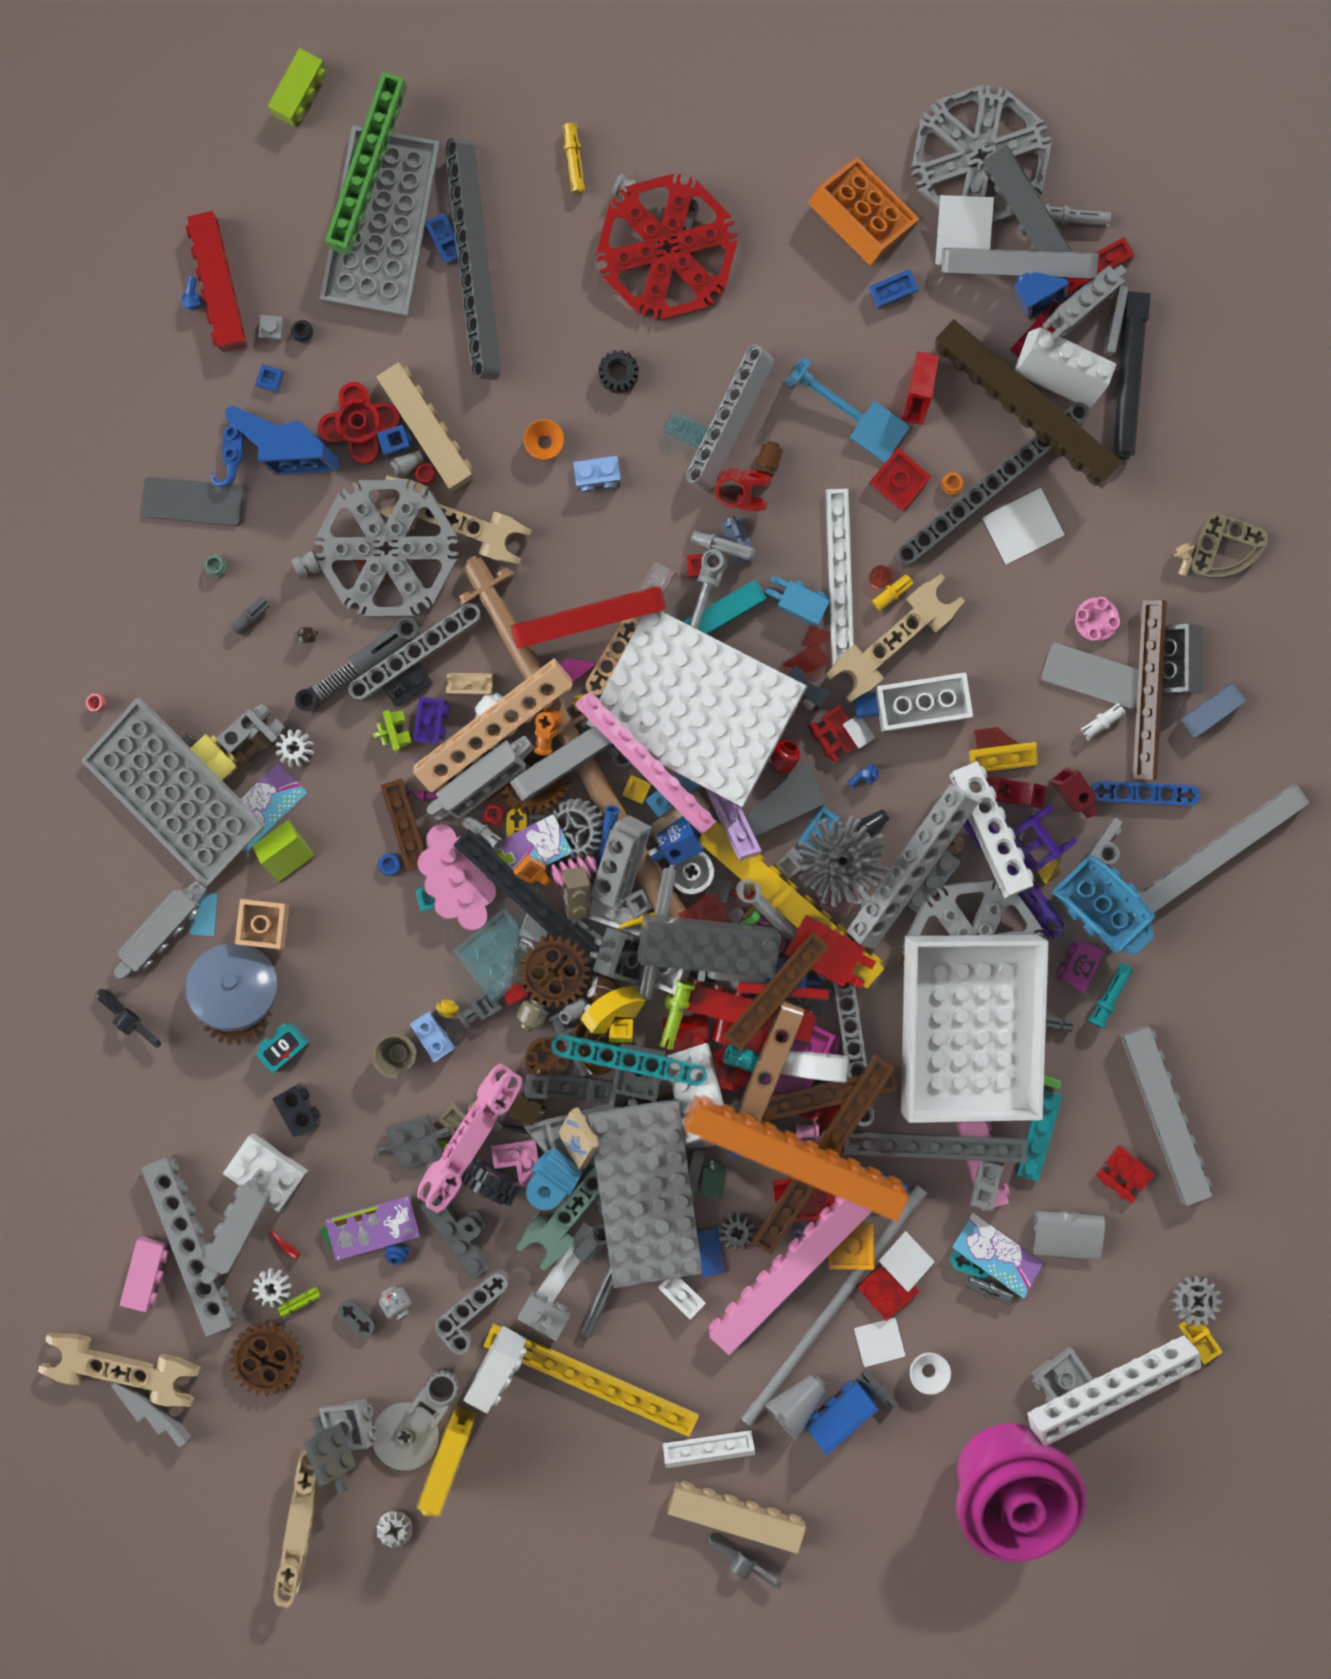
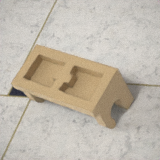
[446,673,493,696]

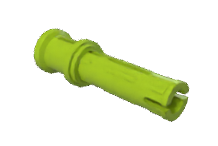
[659,980,695,1049]

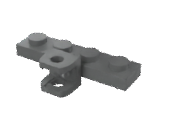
[420,1194,492,1280]

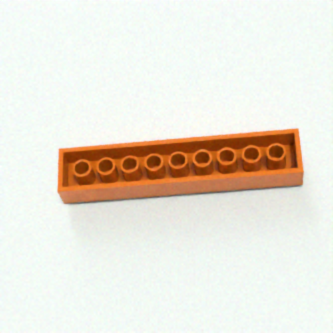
[684,1095,909,1222]

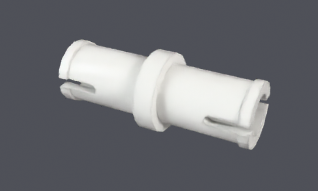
[1081,703,1126,740]

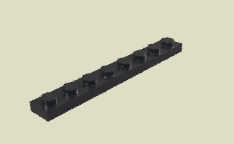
[453,828,600,965]

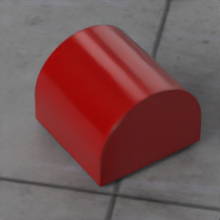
[505,983,530,1005]

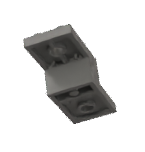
[608,1043,666,1110]

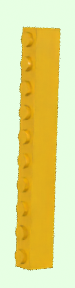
[699,822,884,989]

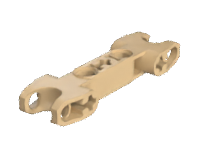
[376,476,533,565]
[825,574,965,703]
[38,1333,201,1407]
[274,1449,318,1608]

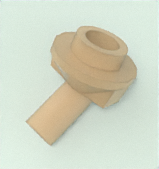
[1173,543,1195,576]

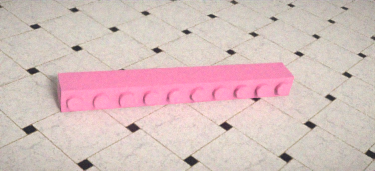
[709,1196,872,1355]

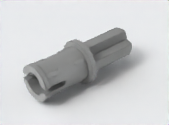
[462,816,503,851]

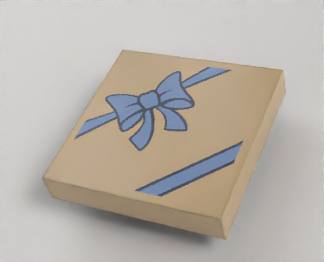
[558,1108,599,1170]

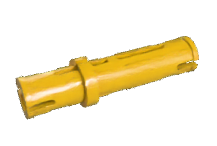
[563,123,586,194]

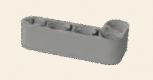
[435,1269,509,1355]

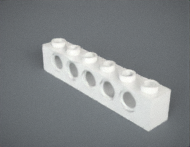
[949,761,1034,899]

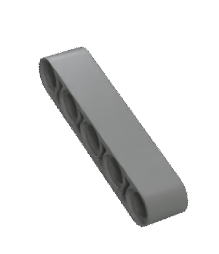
[510,726,612,802]

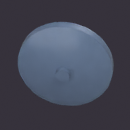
[186,943,278,1031]

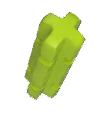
[278,1287,321,1317]

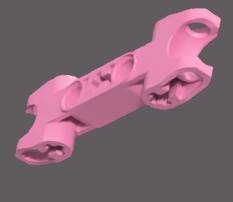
[417,1063,522,1213]

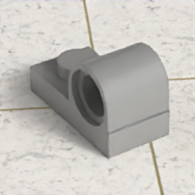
[1085,817,1123,865]

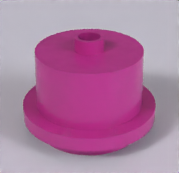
[956,1423,1087,1562]

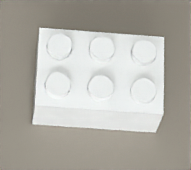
[223,1133,308,1212]
[463,1326,527,1413]

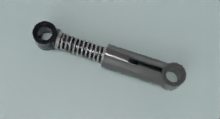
[295,617,420,713]

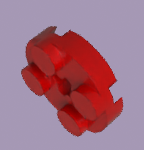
[711,1045,751,1091]

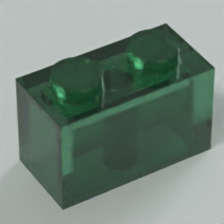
[699,1160,727,1199]

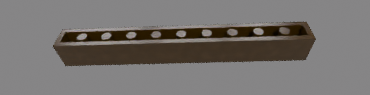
[935,319,1123,489]

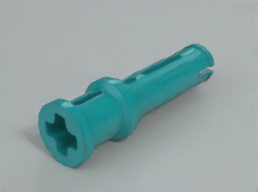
[1087,963,1134,1030]

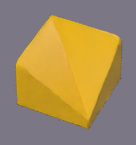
[1034,859,1060,885]

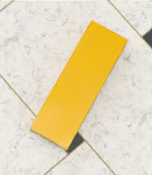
[969,742,1038,772]

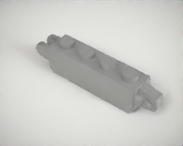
[1043,265,1127,340]
[427,736,534,822]
[113,881,208,979]
[200,1168,271,1284]

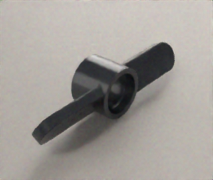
[95,989,162,1048]

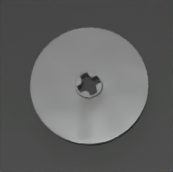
[373,1402,439,1471]

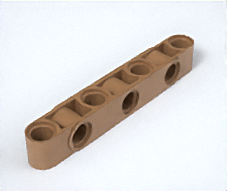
[737,1001,804,1123]

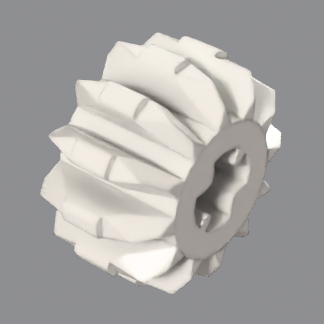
[276,730,314,767]
[252,1268,292,1308]

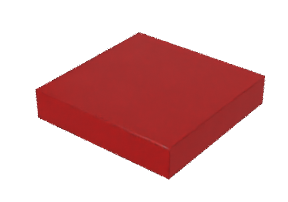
[868,448,932,512]

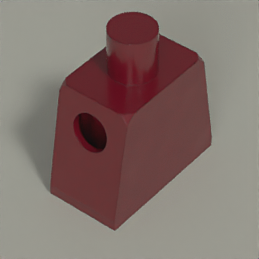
[1049,768,1098,819]

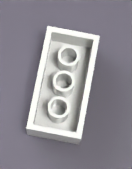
[874,672,973,733]

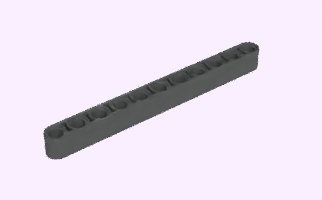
[445,137,501,380]
[895,402,1090,567]

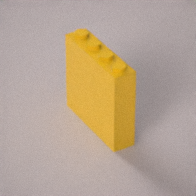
[417,1405,477,1517]

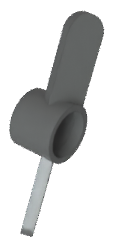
[708,1533,782,1589]

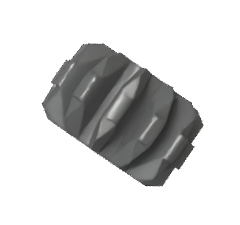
[718,1212,756,1251]

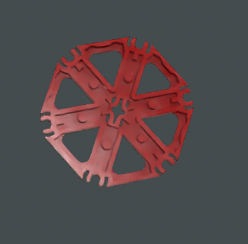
[596,173,738,321]

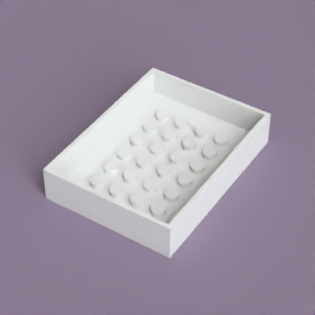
[901,935,1048,1123]

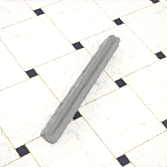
[640,868,676,1000]

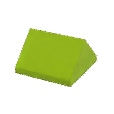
[252,820,315,882]

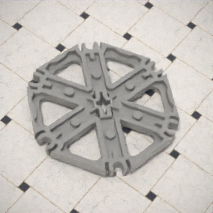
[910,84,1052,224]
[315,480,459,616]
[902,879,1044,965]

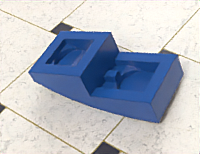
[425,212,458,264]

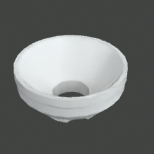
[910,1352,951,1395]

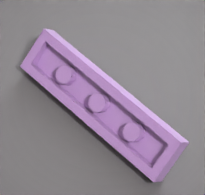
[704,787,761,861]

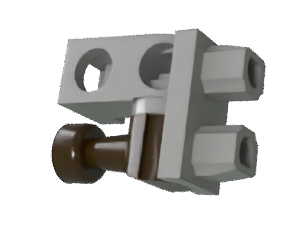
[216,704,286,769]

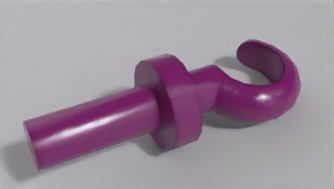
[407,789,438,802]

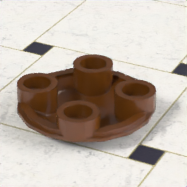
[525,1037,569,1075]

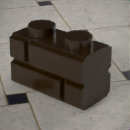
[509,1091,546,1125]

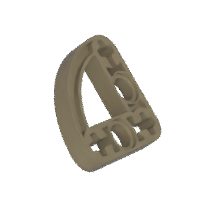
[1190,513,1268,579]

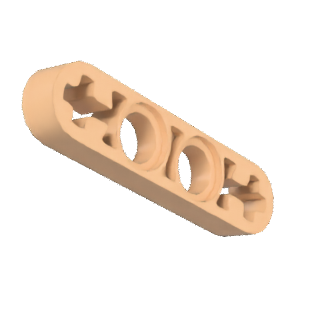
[586,618,639,696]

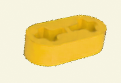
[506,808,527,837]

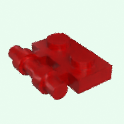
[808,705,857,763]
[1096,1145,1155,1204]

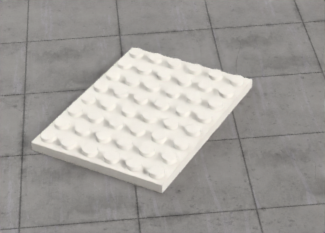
[586,611,807,807]

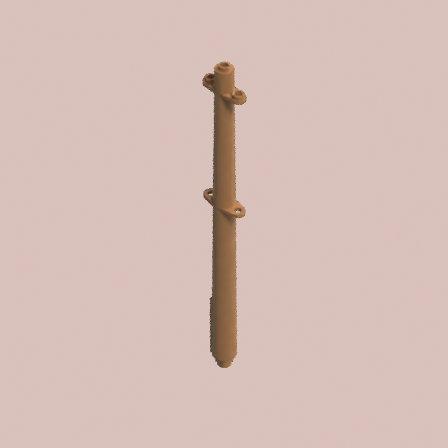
[459,556,694,919]

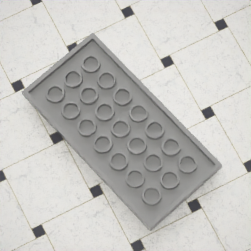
[320,125,441,317]
[80,697,266,888]
[588,1099,702,1288]

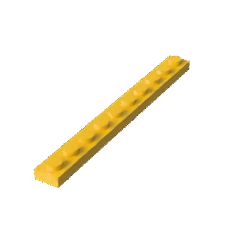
[483,1324,699,1437]

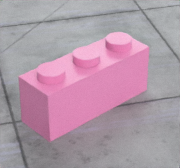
[119,1236,170,1312]

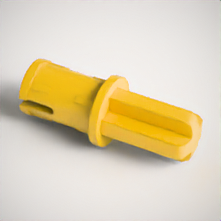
[872,574,914,611]

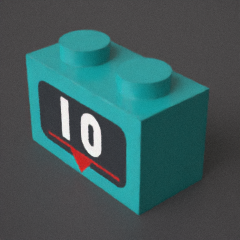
[255,1022,310,1074]

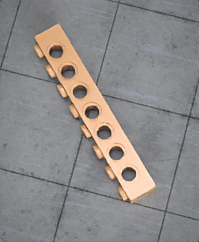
[414,658,573,792]

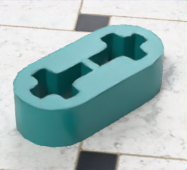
[950,1250,990,1278]

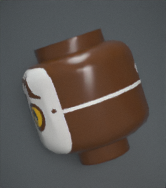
[587,973,619,1004]

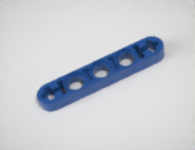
[1090,781,1200,806]

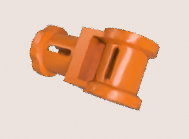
[533,708,563,756]

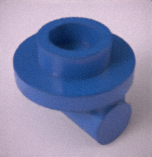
[385,1245,410,1265]

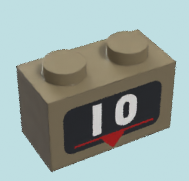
[562,867,590,921]

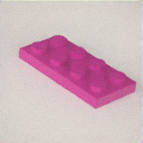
[763,1026,835,1117]

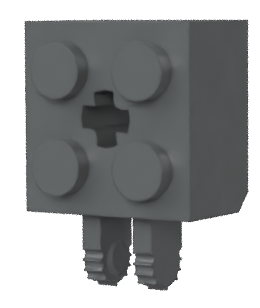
[590,927,645,986]

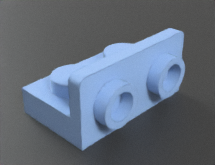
[573,456,621,492]

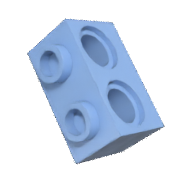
[410,1010,455,1062]

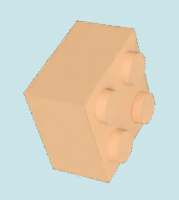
[235,899,290,949]

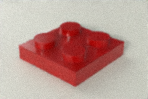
[856,1264,920,1321]

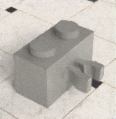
[517,1291,570,1341]

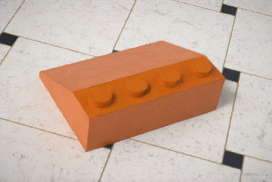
[808,157,919,266]

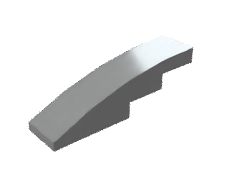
[111,1382,191,1448]

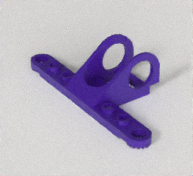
[963,804,1078,939]

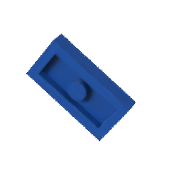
[869,269,919,309]

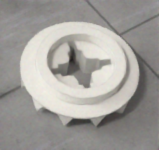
[376,1511,413,1548]

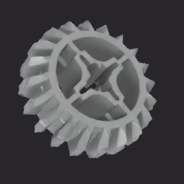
[549,798,604,859]

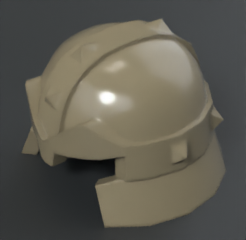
[372,1033,418,1079]

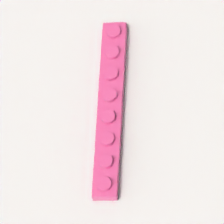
[575,692,716,835]

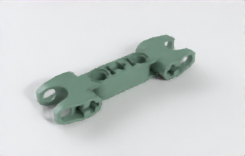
[516,1154,599,1271]

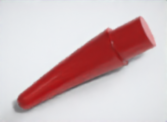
[269,1230,301,1261]

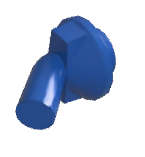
[181,276,203,310]
[848,763,879,788]

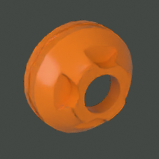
[524,419,564,461]

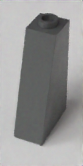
[745,763,826,836]

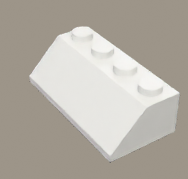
[1015,328,1116,409]

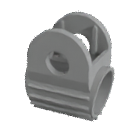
[407,1368,459,1429]

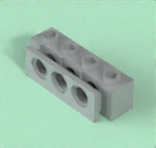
[590,815,652,911]

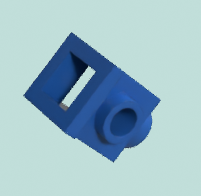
[377,425,414,459]

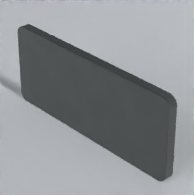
[142,477,243,526]

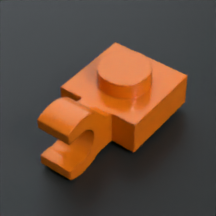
[513,855,553,886]

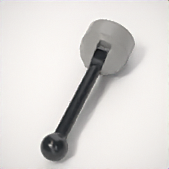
[490,1116,530,1135]

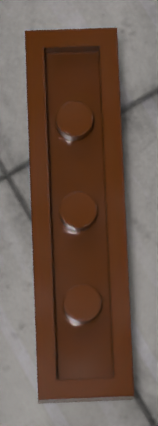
[381,779,425,871]

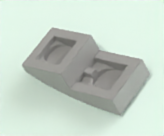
[970,1161,1004,1211]

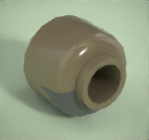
[517,997,550,1031]

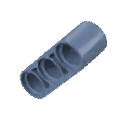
[1180,682,1246,738]

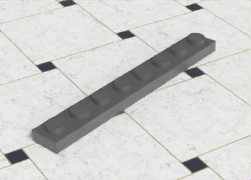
[844,1131,1027,1163]

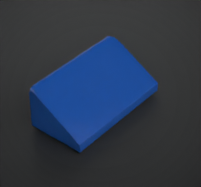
[697,1227,725,1277]

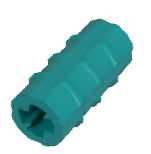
[724,1044,769,1076]

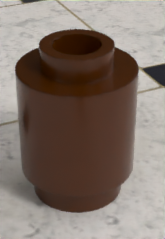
[756,441,783,476]

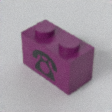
[1056,939,1104,992]

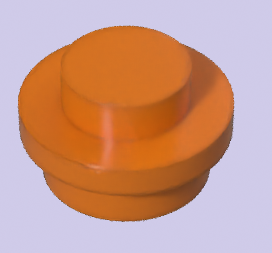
[941,472,964,495]

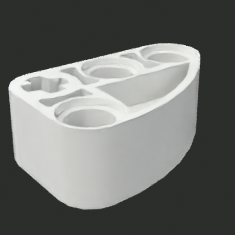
[780,1050,849,1082]

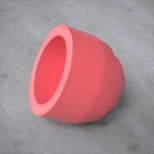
[86,694,106,712]

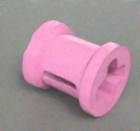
[796,1123,819,1143]

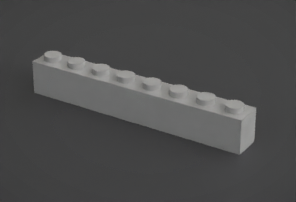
[1119,1025,1213,1206]

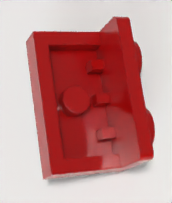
[662,1014,709,1052]

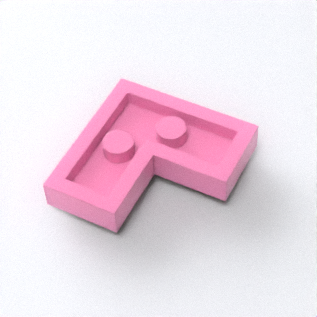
[491,1139,539,1188]

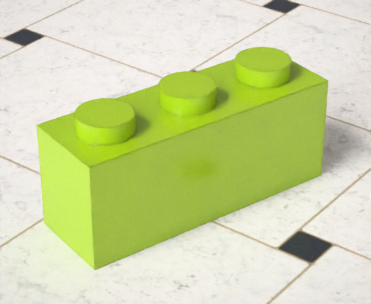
[268,48,327,127]

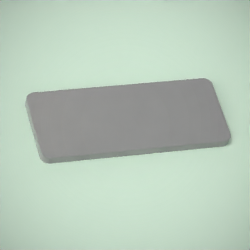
[1041,643,1139,709]

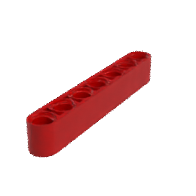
[510,586,666,648]

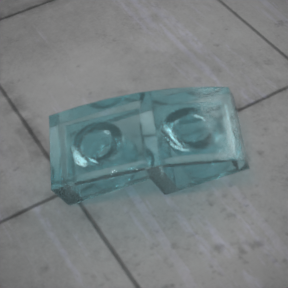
[663,410,709,449]

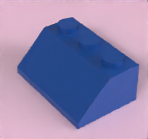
[1015,272,1069,319]
[806,1379,878,1455]

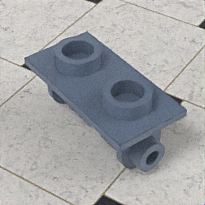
[720,516,756,565]

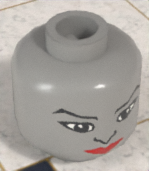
[378,1285,412,1321]

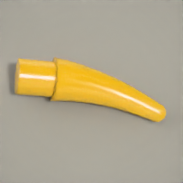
[618,912,655,930]

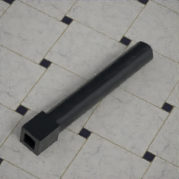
[1112,291,1151,460]

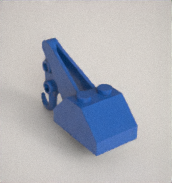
[211,406,339,488]

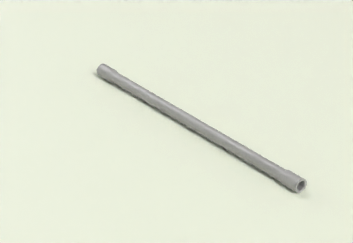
[741,1185,928,1426]

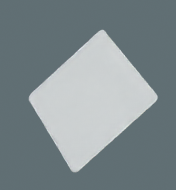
[843,716,875,748]

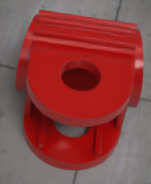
[715,467,772,511]

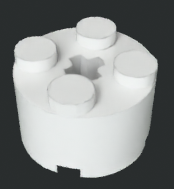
[669,852,714,894]

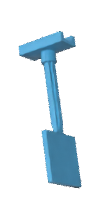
[783,357,910,463]

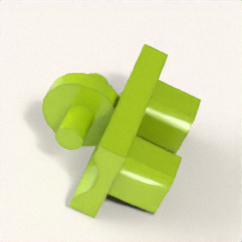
[373,710,413,752]

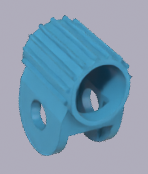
[526,1148,583,1210]

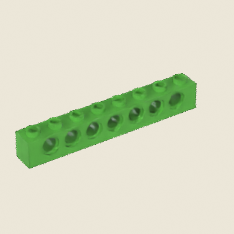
[325,71,407,256]

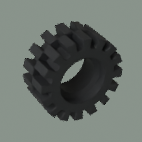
[599,350,639,394]

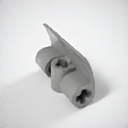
[1033,1211,1105,1259]

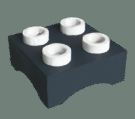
[787,666,831,711]

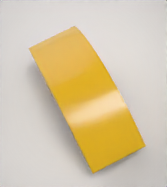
[580,986,646,1034]

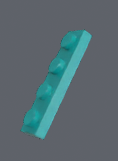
[1016,1089,1063,1182]

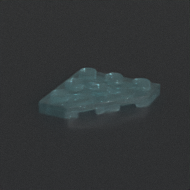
[453,908,520,1002]

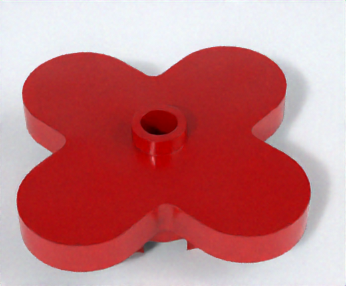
[318,382,400,465]

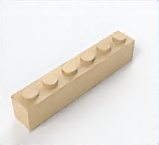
[376,362,474,493]
[668,1481,806,1554]

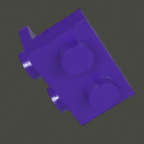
[413,697,449,745]

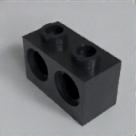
[272,1083,321,1138]

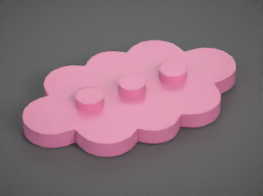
[417,824,496,931]

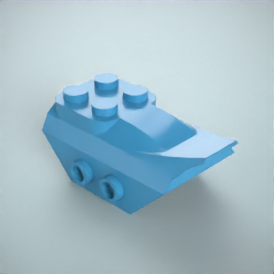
[1051,855,1156,955]

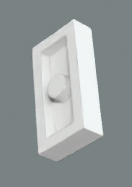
[658,1277,706,1320]

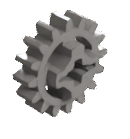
[1171,1276,1222,1326]

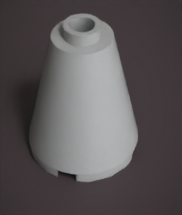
[765,1375,826,1439]

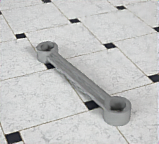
[736,879,829,980]

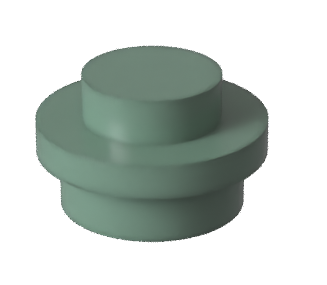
[204,554,227,577]

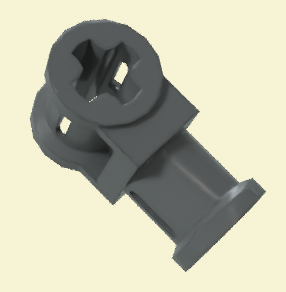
[457,988,505,1030]

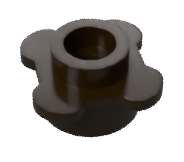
[294,627,318,643]

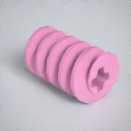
[551,853,598,891]

